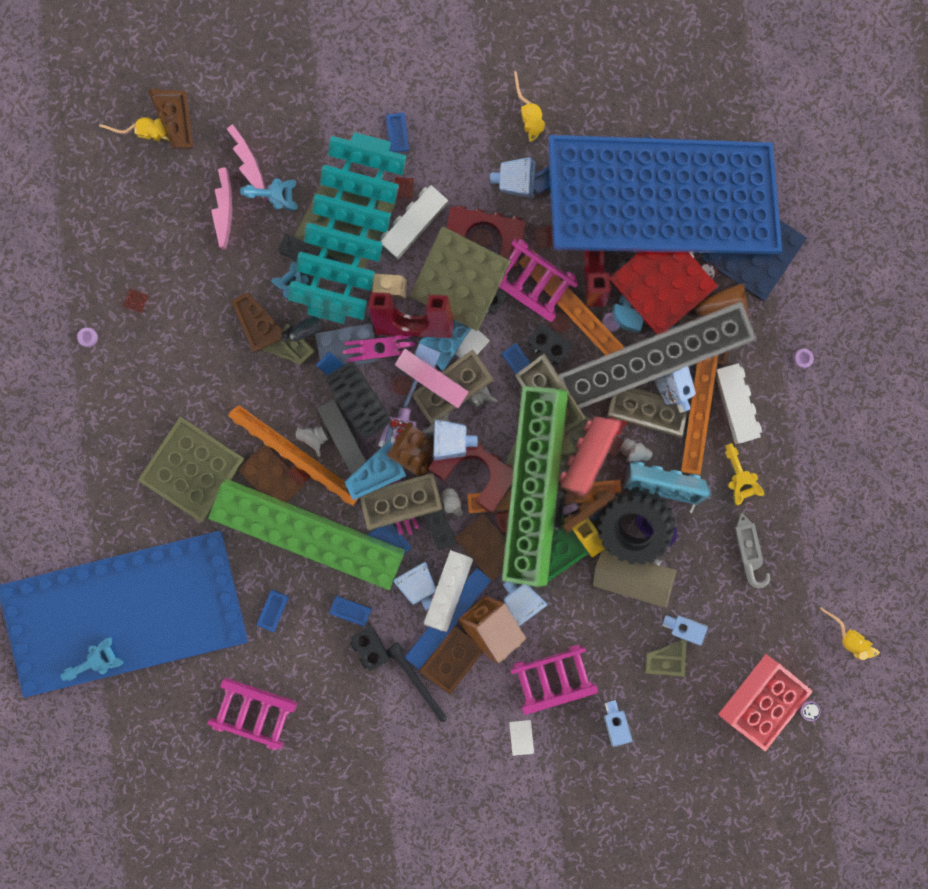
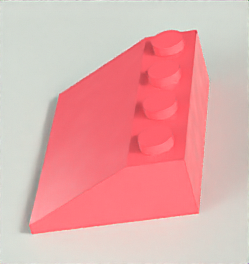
[558,417,621,498]
[718,654,813,752]

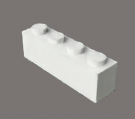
[380,185,448,260]
[715,363,762,444]
[424,550,473,632]

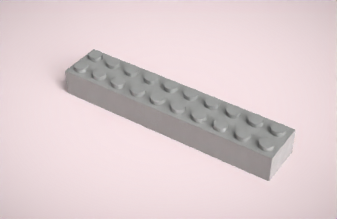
[558,302,756,409]

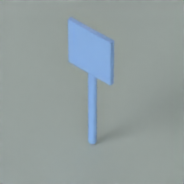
[404,344,440,408]

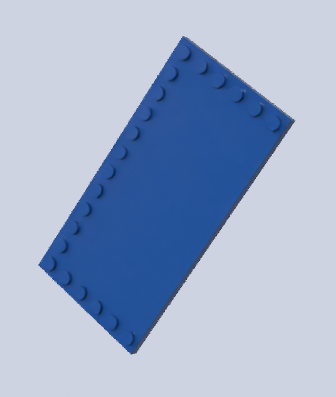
[548,135,782,254]
[0,531,248,698]

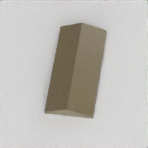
[411,349,494,425]
[515,354,586,435]
[607,387,688,438]
[360,473,443,530]
[593,549,677,608]

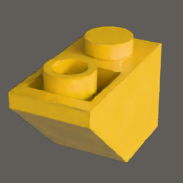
[573,518,604,558]

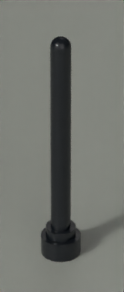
[386,642,447,722]

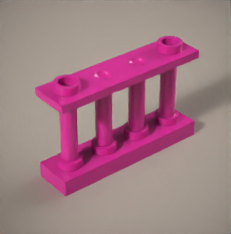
[499,238,578,322]
[510,644,598,715]
[208,678,298,750]

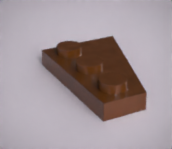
[148,89,194,149]
[231,292,285,353]

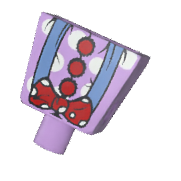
[378,408,416,447]

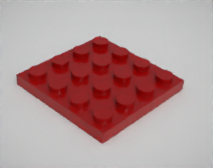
[609,251,718,335]

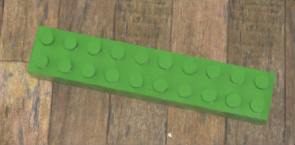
[502,386,568,587]
[208,479,405,590]

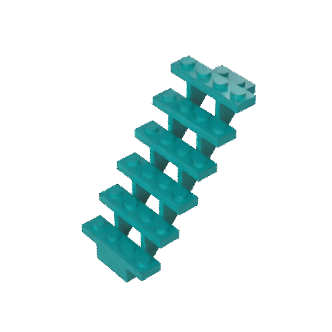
[288,132,407,324]

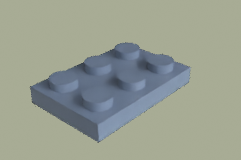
[315,323,379,372]

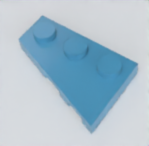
[419,320,471,371]
[345,440,406,500]

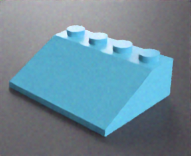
[623,461,710,505]

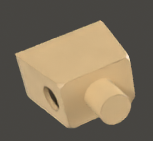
[370,274,407,299]

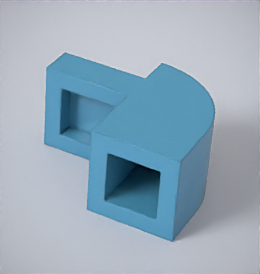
[612,294,643,333]

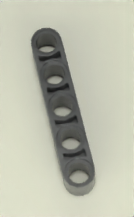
[317,399,367,475]

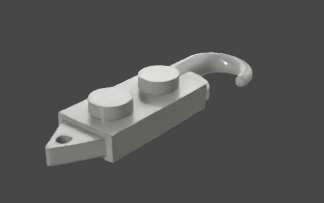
[734,513,770,589]

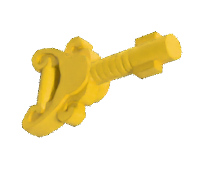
[725,443,764,506]

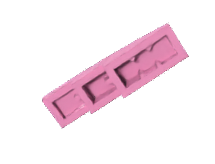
[227,124,268,201]
[211,168,232,250]
[395,349,469,408]

